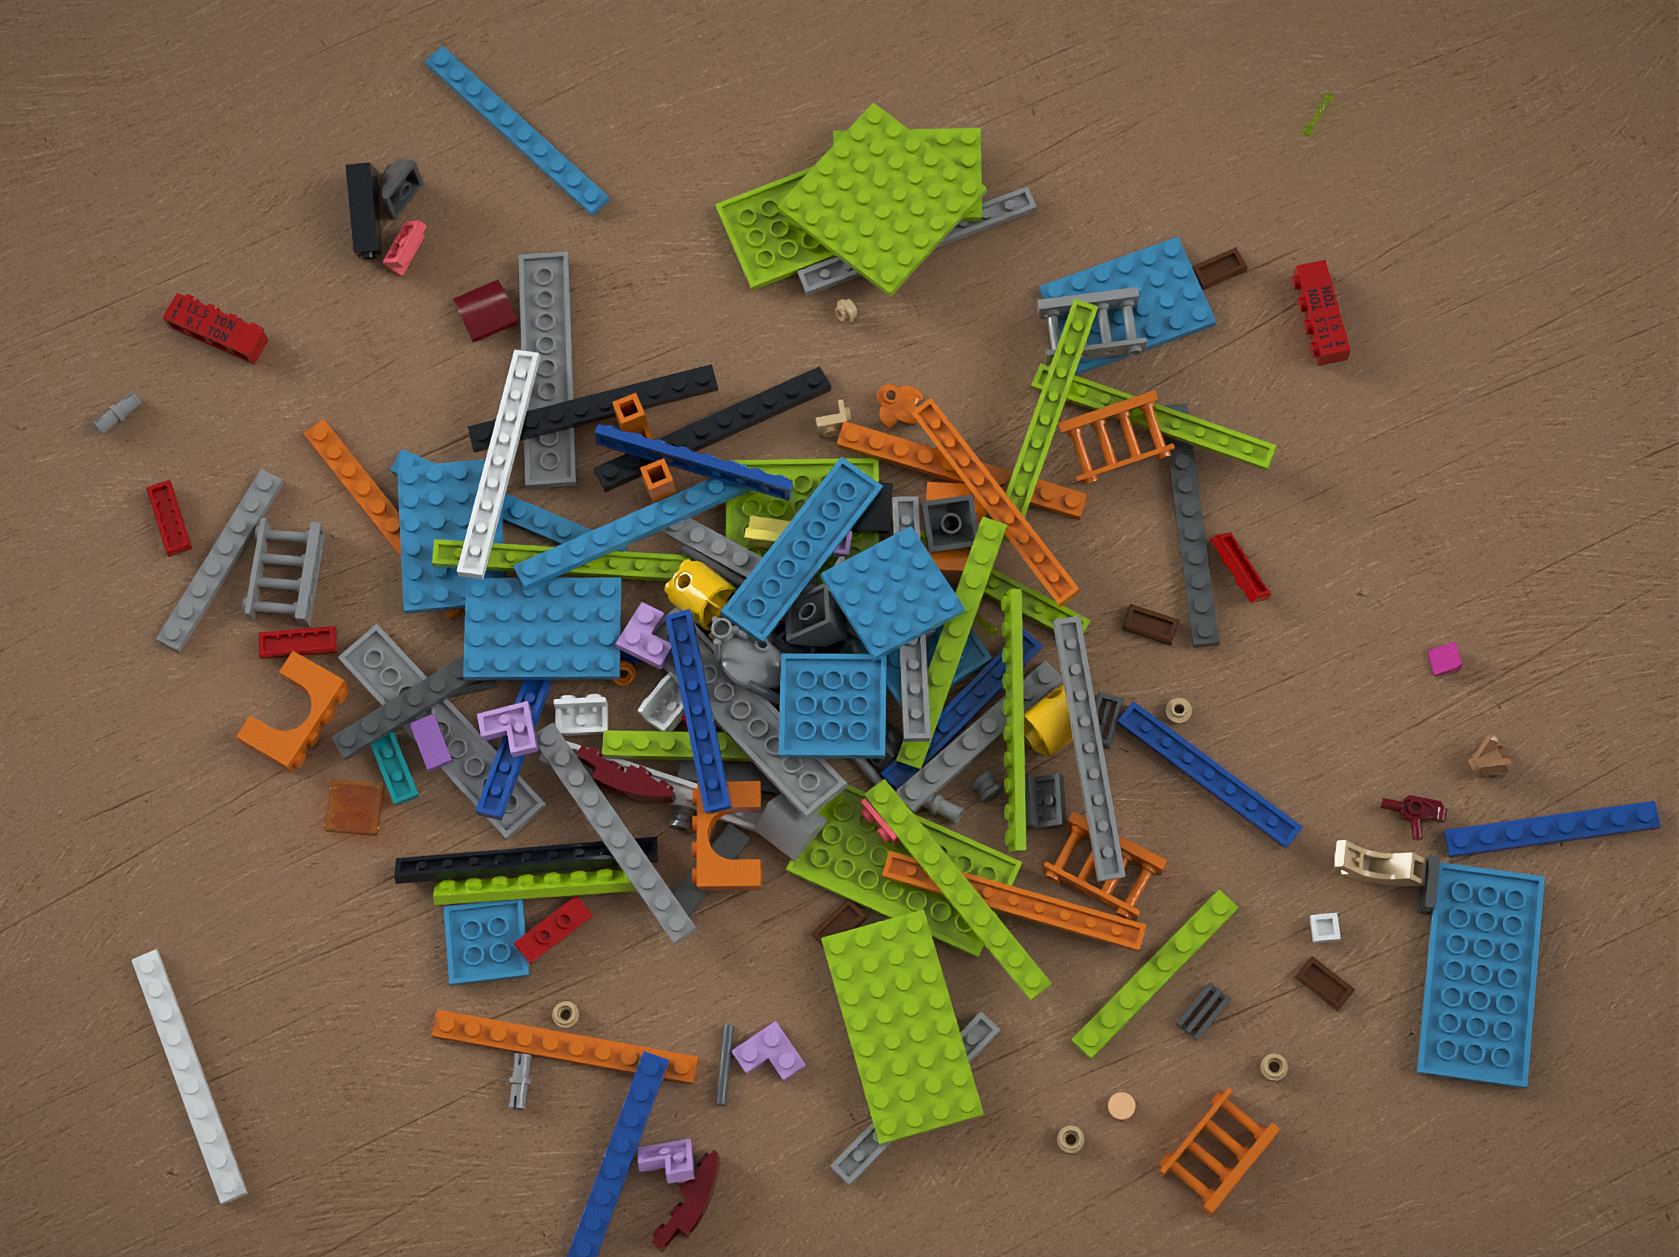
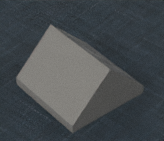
[754,793,828,862]

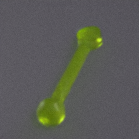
[1303,93,1334,136]
[975,614,999,635]

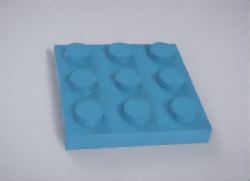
[443,899,530,986]

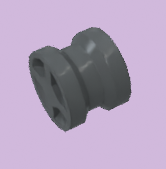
[971,771,1004,803]
[669,805,697,834]

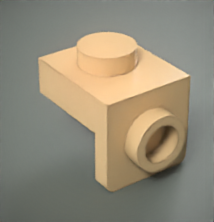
[816,399,852,437]

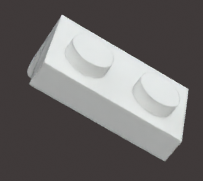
[638,673,685,732]
[554,694,608,736]

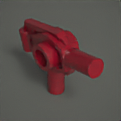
[1381,795,1447,840]

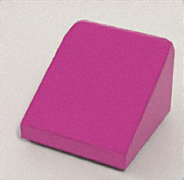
[1428,642,1462,676]

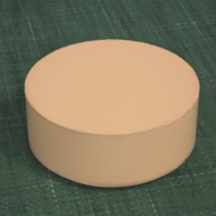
[1108,1092,1135,1121]

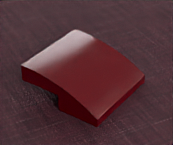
[453,280,519,343]

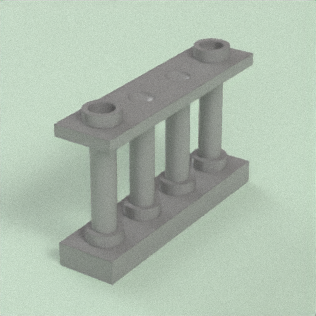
[1037,287,1147,365]
[242,518,326,627]

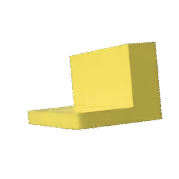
[744,516,791,549]

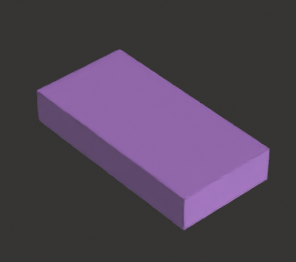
[410,714,453,772]

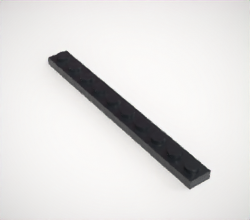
[467,364,718,453]
[594,366,831,493]
[394,837,658,884]

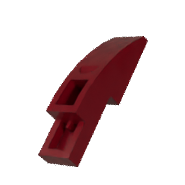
[576,745,676,803]
[652,1150,720,1252]

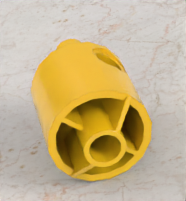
[664,559,737,631]
[1024,684,1073,757]

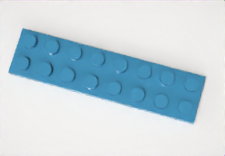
[720,457,883,644]

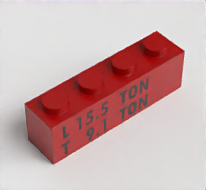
[1291,260,1351,366]
[163,293,268,365]

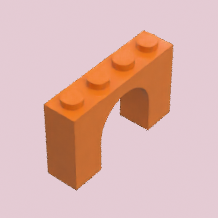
[612,393,676,504]
[925,482,992,584]
[236,651,349,774]
[692,781,762,891]

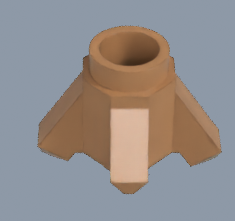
[1468,734,1513,778]

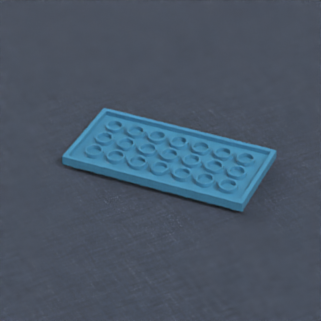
[1416,862,1545,1089]

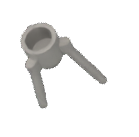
[711,616,750,664]

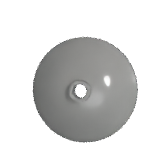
[720,628,784,690]

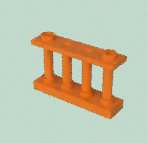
[1058,390,1175,485]
[1043,811,1168,921]
[1159,1087,1280,1217]

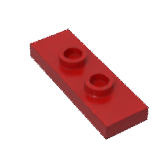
[146,479,193,557]
[1211,532,1271,603]
[258,626,337,659]
[513,895,593,965]

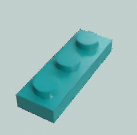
[371,732,420,807]

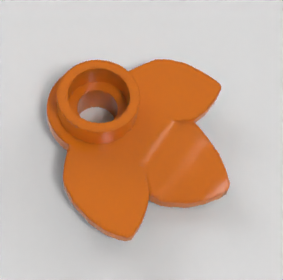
[877,384,924,429]

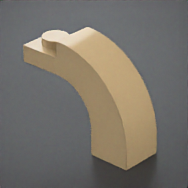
[1334,840,1427,886]

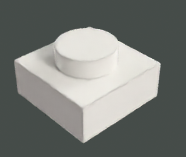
[1309,913,1341,943]

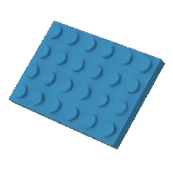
[1039,237,1216,376]
[397,459,506,614]
[463,577,622,680]

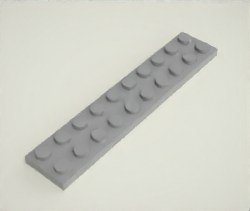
[519,251,577,489]
[654,607,847,820]
[338,624,546,841]

